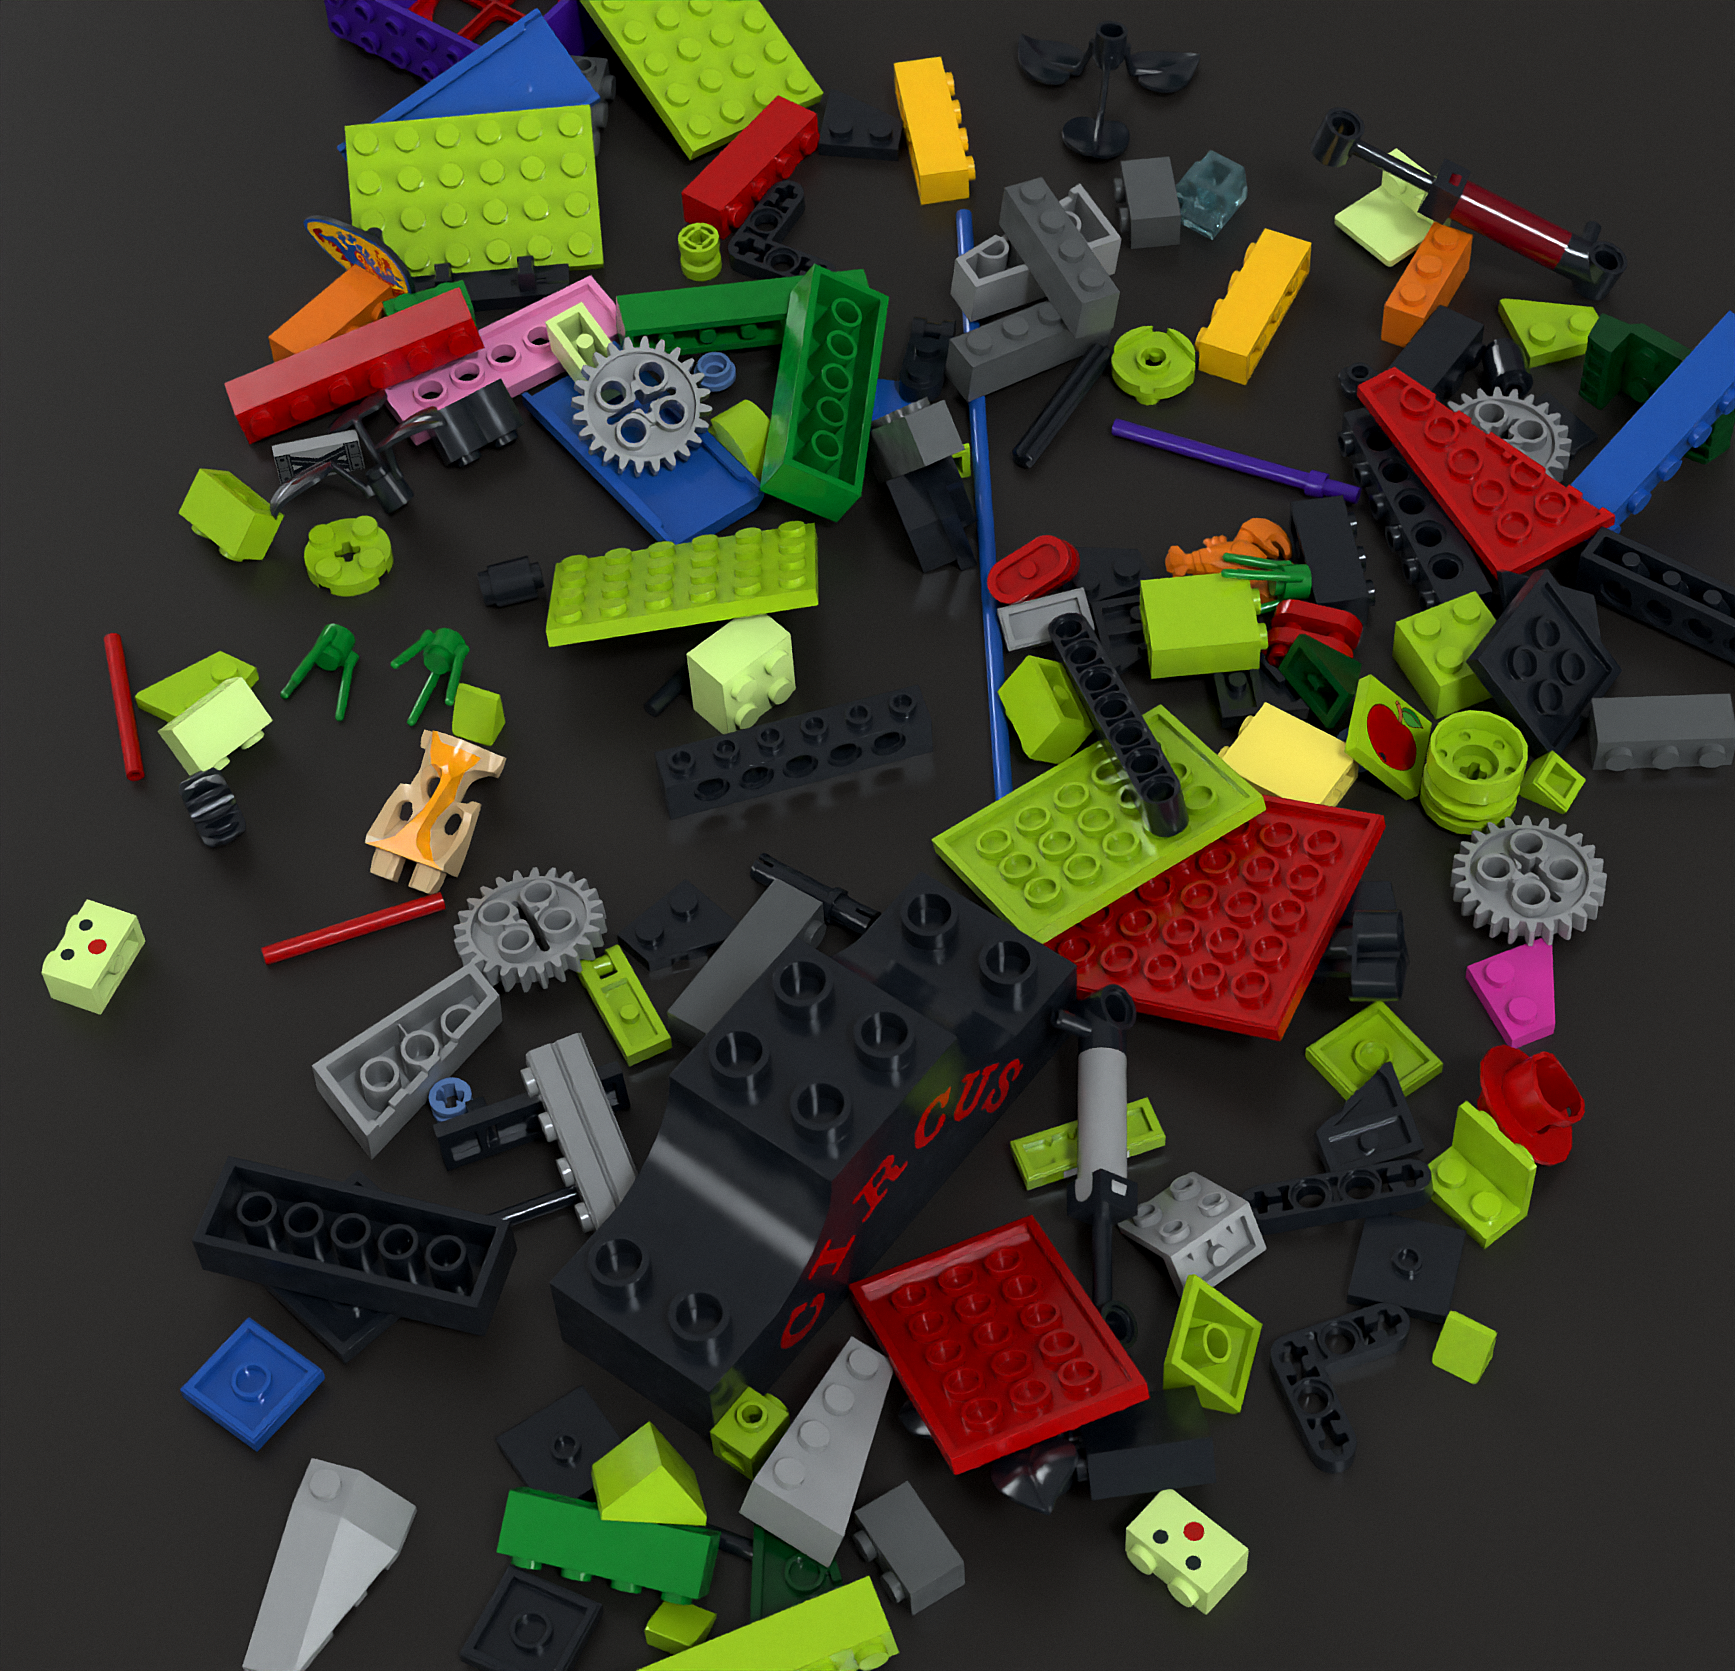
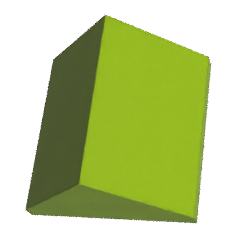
[1163,1274,1262,1414]
[591,1421,707,1526]

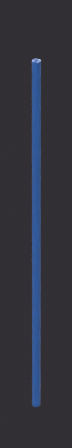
[956,209,1013,801]

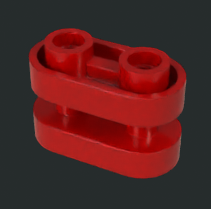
[987,535,1080,605]
[1262,599,1363,669]

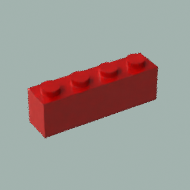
[681,95,820,240]

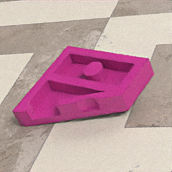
[1465,938,1555,1048]

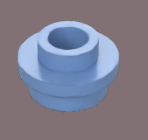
[694,352,736,392]

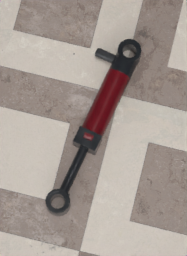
[1310,107,1628,300]

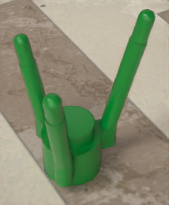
[1221,553,1312,616]
[280,624,359,722]
[390,628,470,726]

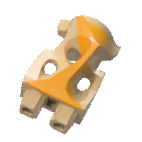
[365,730,506,895]

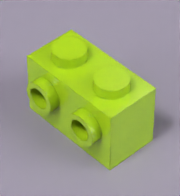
[179,468,284,562]
[997,655,1094,764]

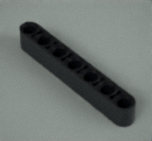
[1048,613,1189,837]

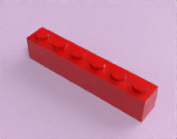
[224,287,485,444]

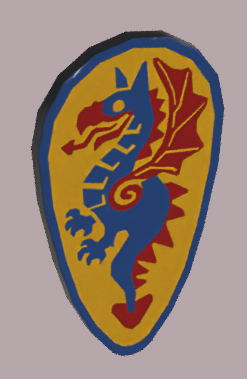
[303,215,415,298]

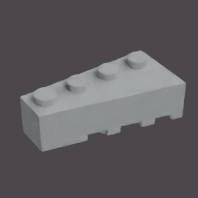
[950,184,1122,322]
[312,961,503,1160]

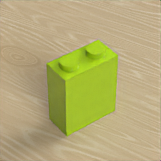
[1139,573,1268,679]

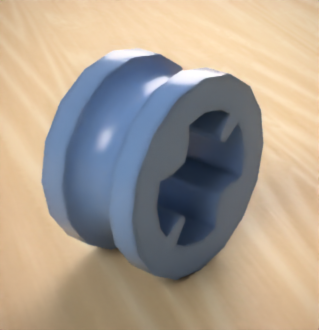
[428,1077,473,1123]

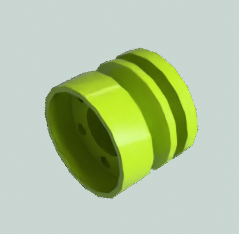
[1420,710,1528,835]

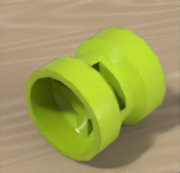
[678,223,722,281]

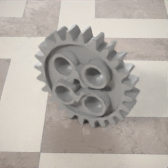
[571,336,712,477]
[1447,387,1571,482]
[1450,816,1607,946]
[454,867,608,992]

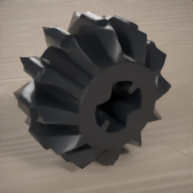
[179,767,246,848]

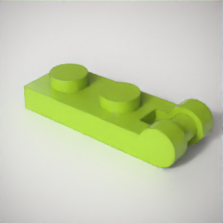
[576,944,672,1067]

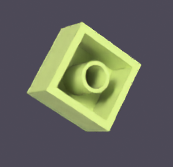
[686,613,796,734]

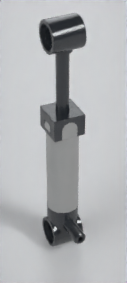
[1050,984,1138,1350]

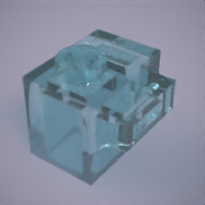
[1176,150,1248,240]

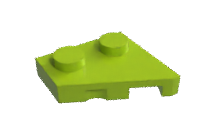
[1498,298,1599,368]
[135,651,259,722]

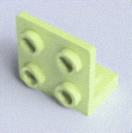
[1334,148,1451,267]

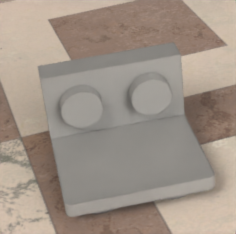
[1118,1172,1267,1298]

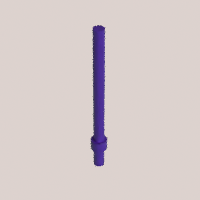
[1111,418,1361,504]

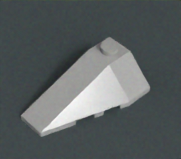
[242,1458,417,1671]

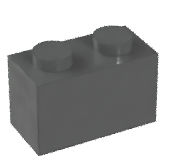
[1113,156,1181,249]
[852,1481,965,1616]

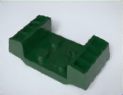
[1579,313,1735,465]

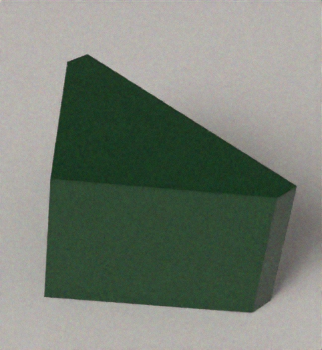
[1278,634,1362,728]

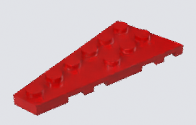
[1357,367,1615,581]

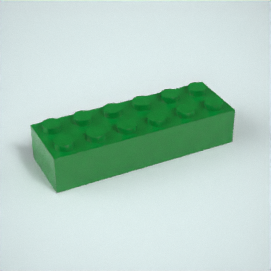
[759,263,889,522]

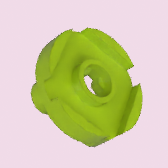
[1111,326,1195,405]
[304,516,393,597]

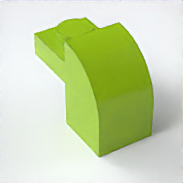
[707,399,770,481]

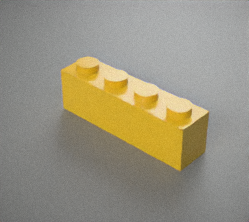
[894,57,975,205]
[1195,228,1312,385]

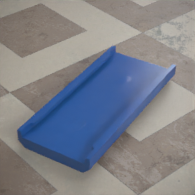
[337,8,601,162]
[521,340,765,545]

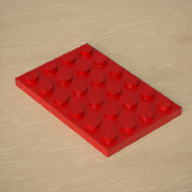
[848,1215,1150,1475]

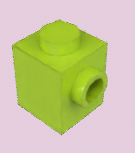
[710,1386,791,1481]

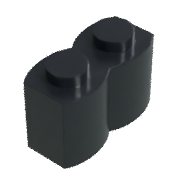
[427,378,525,468]

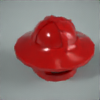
[1477,1044,1585,1167]

